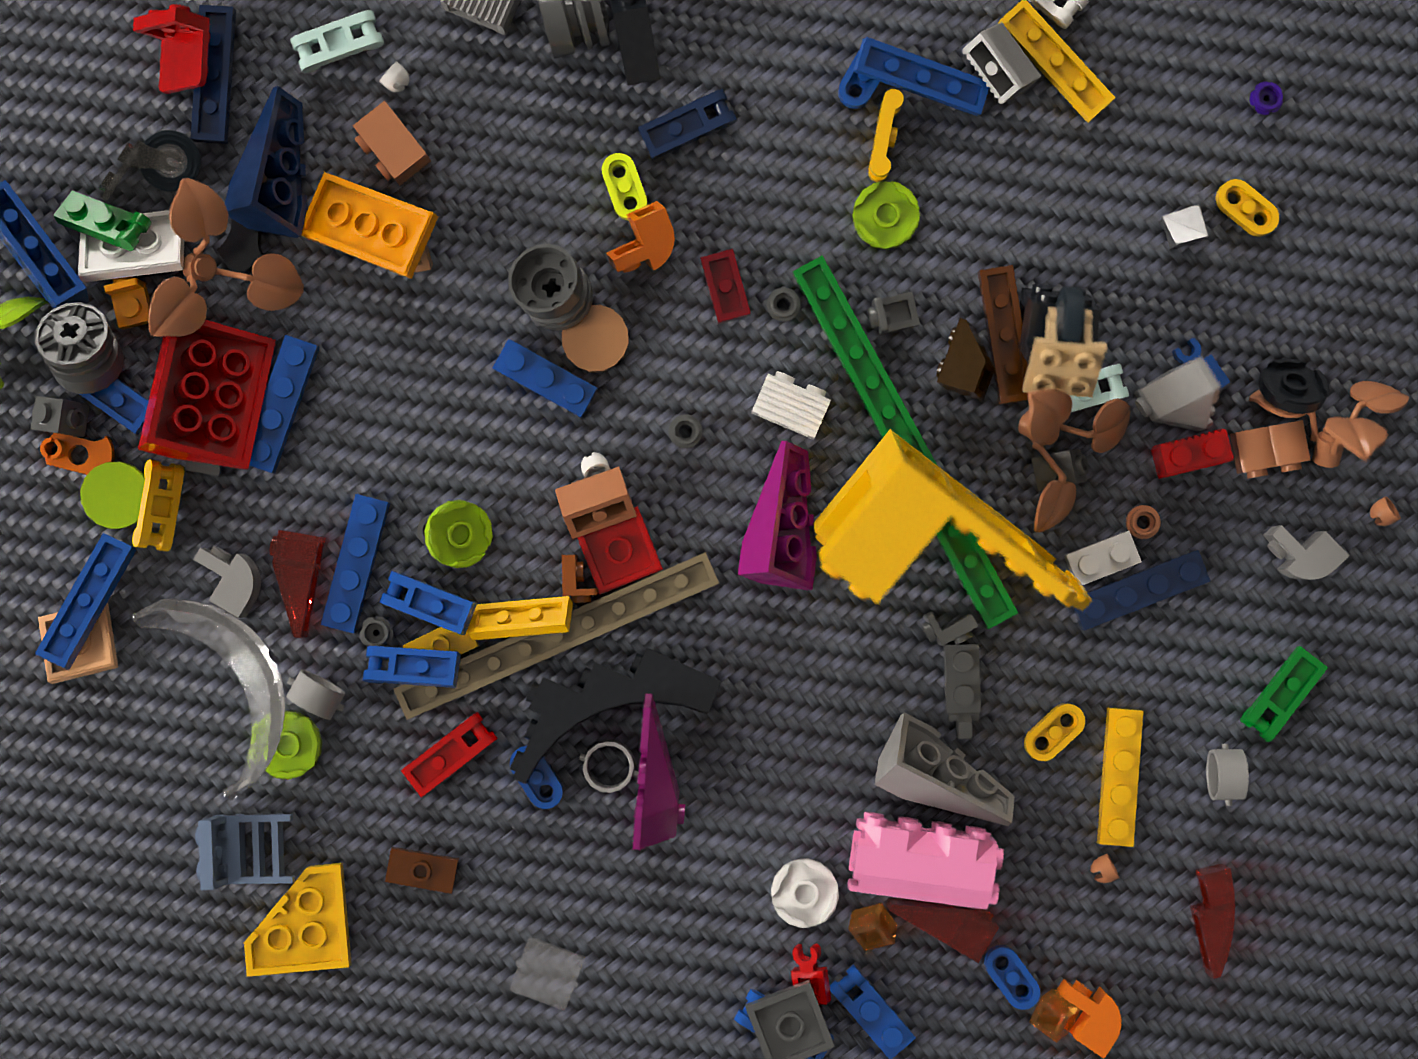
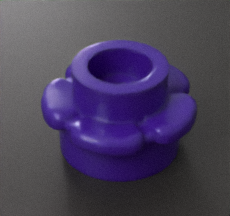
[1249,82,1283,115]

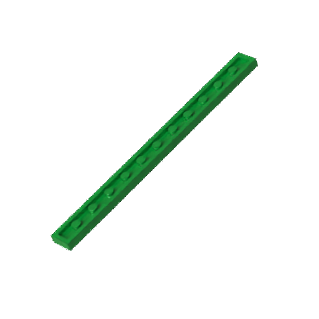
[792,255,1018,629]

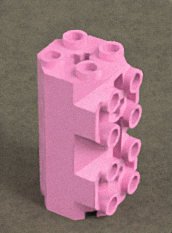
[848,812,1004,910]

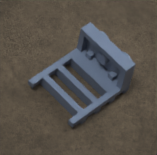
[195,813,295,890]

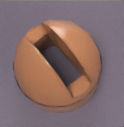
[1370,496,1401,527]
[1090,853,1120,883]

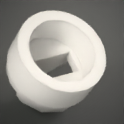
[379,62,409,92]
[581,452,610,478]

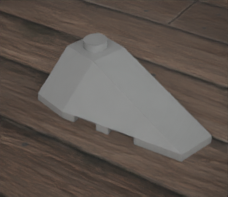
[1134,356,1221,431]
[874,712,1015,826]

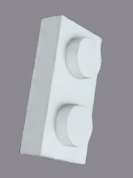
[1064,531,1142,585]

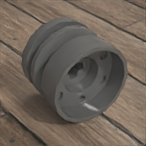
[538,0,610,59]
[508,244,593,331]
[35,302,124,394]

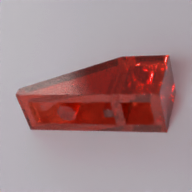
[269,530,325,638]
[886,899,999,963]

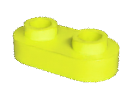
[602,153,647,221]

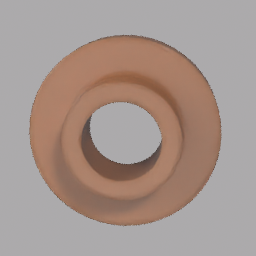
[1126,505,1161,539]

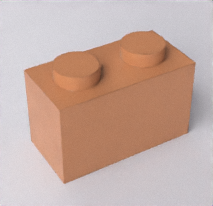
[352,100,431,185]
[555,466,637,539]

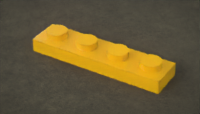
[998,0,1116,123]
[1097,707,1143,847]

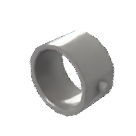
[286,669,345,720]
[579,739,639,793]
[1206,744,1249,806]

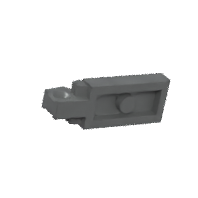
[944,644,981,739]

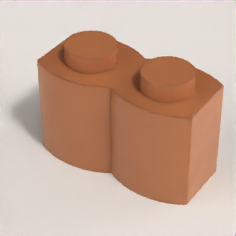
[1230,420,1310,479]

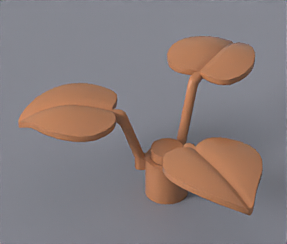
[148,178,304,337]
[1249,381,1409,468]
[1018,389,1130,533]

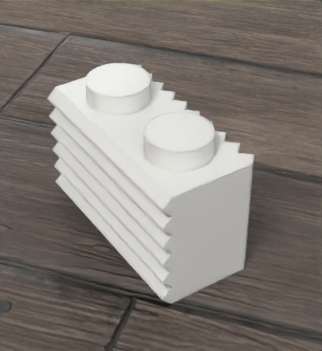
[752,371,831,440]

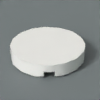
[771,858,839,928]

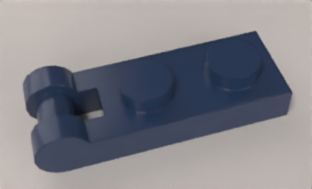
[638,89,738,161]

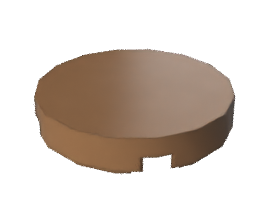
[562,305,629,373]

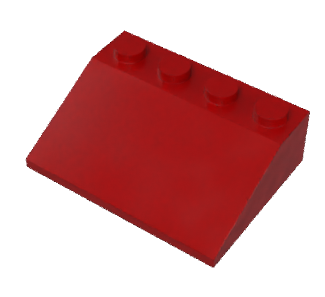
[138,320,276,470]

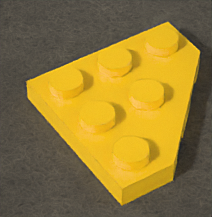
[244,863,352,977]

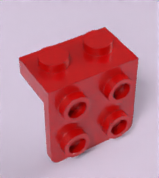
[133,4,210,94]

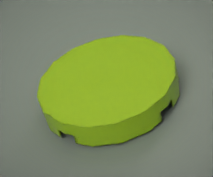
[852,181,920,250]
[80,461,145,529]
[424,500,493,568]
[252,711,322,779]

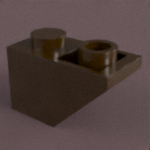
[937,318,995,401]

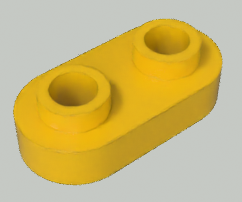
[1216,179,1279,237]
[1024,703,1085,761]

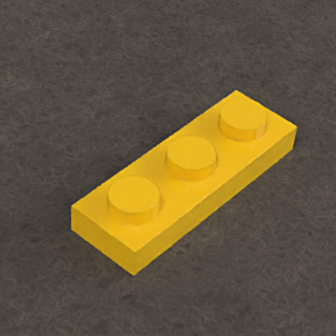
[468,596,573,641]

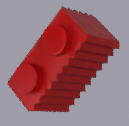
[1151,428,1234,479]

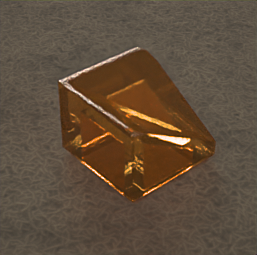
[848,903,897,951]
[1029,989,1081,1043]

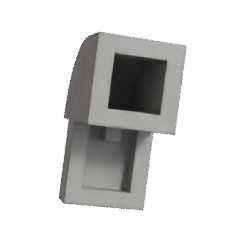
[1263,525,1350,580]
[193,546,261,618]

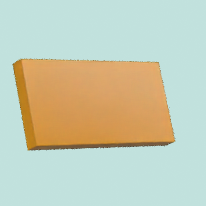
[301,172,439,279]

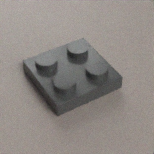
[745,980,835,1059]

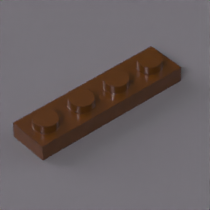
[978,265,1029,405]

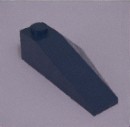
[225,86,307,238]

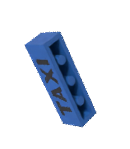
[0,180,89,309]

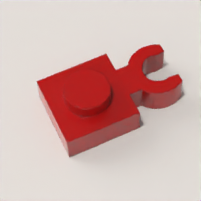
[791,944,831,1005]

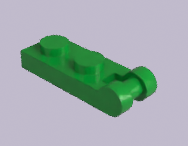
[53,191,152,251]
[1240,646,1328,742]

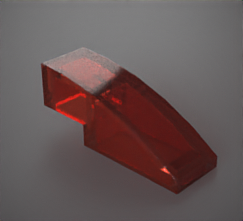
[1190,864,1235,979]

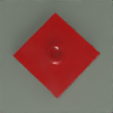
[577,506,663,594]

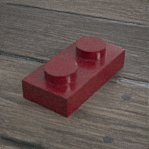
[700,249,751,324]

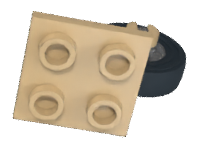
[1023,287,1107,397]

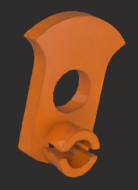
[40,433,115,475]

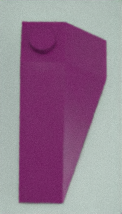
[738,441,817,590]
[633,693,685,850]

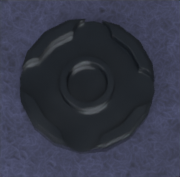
[1258,358,1330,414]

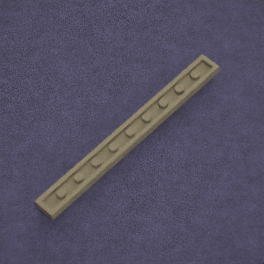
[393,552,719,720]

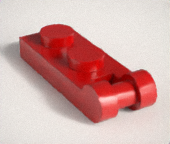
[401,711,498,798]

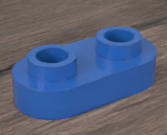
[838,49,880,109]
[510,745,563,809]
[984,945,1040,1010]

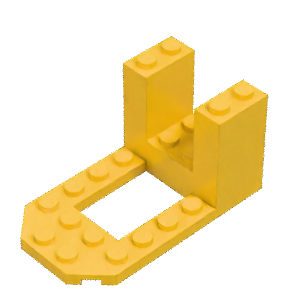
[813,429,1092,611]

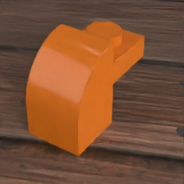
[606,201,675,273]
[1056,979,1121,1059]

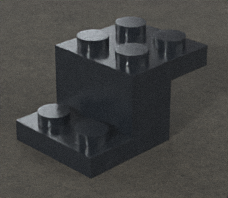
[1019,284,1102,364]

